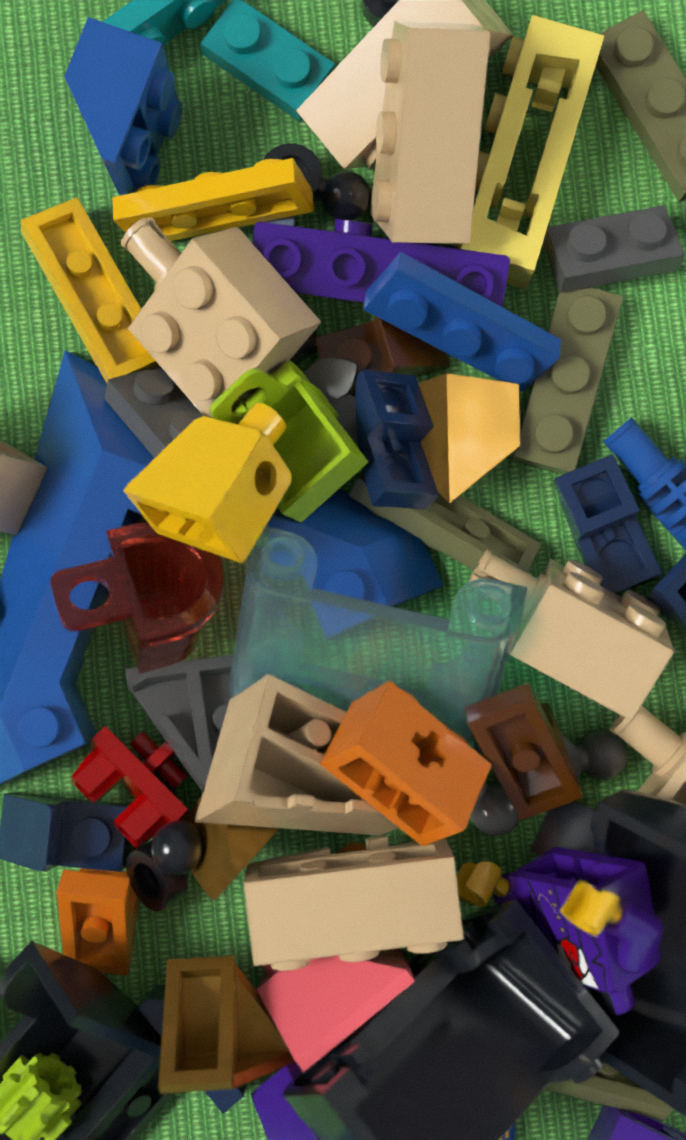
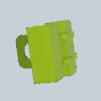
[209,360,368,523]

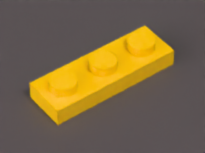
[112,158,314,241]
[21,197,160,383]

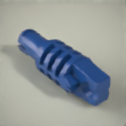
[603,417,686,551]

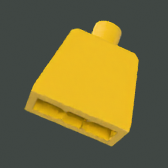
[123,403,291,563]

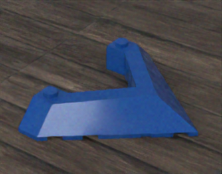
[0,350,444,786]

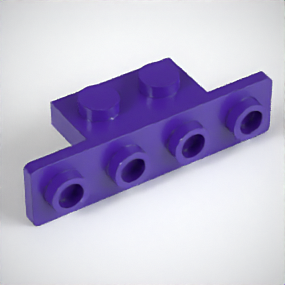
[252,219,510,307]

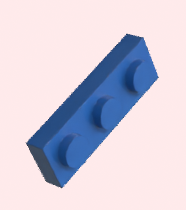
[363,252,561,392]

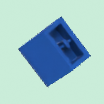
[64,17,183,196]

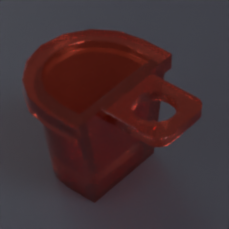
[50,522,224,674]

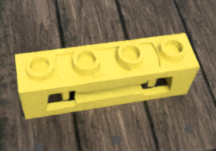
[450,15,604,290]

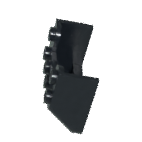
[0,940,176,1140]

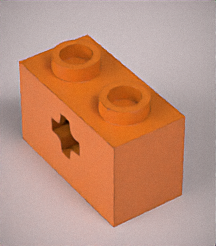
[320,680,492,846]

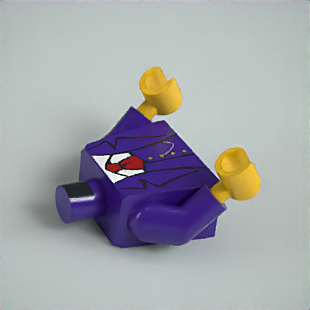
[456,846,664,1016]

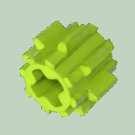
[0,1053,81,1140]

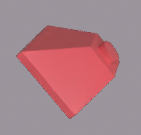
[256,948,415,1072]

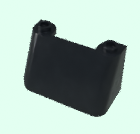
[583,789,686,1117]
[282,900,620,1140]

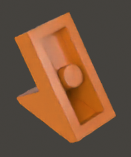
[57,868,139,976]

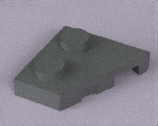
[125,652,254,792]

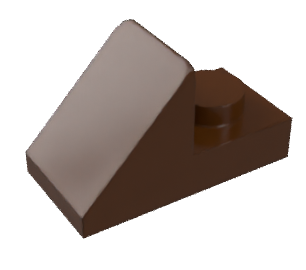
[315,315,450,396]
[465,683,583,820]

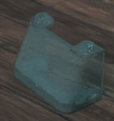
[229,527,527,751]

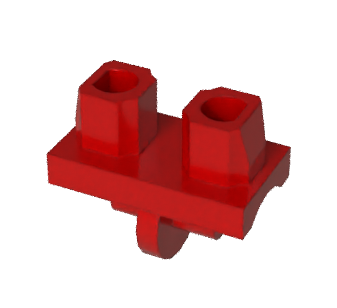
[71,726,188,848]

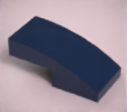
[355,369,439,509]
[553,454,662,595]

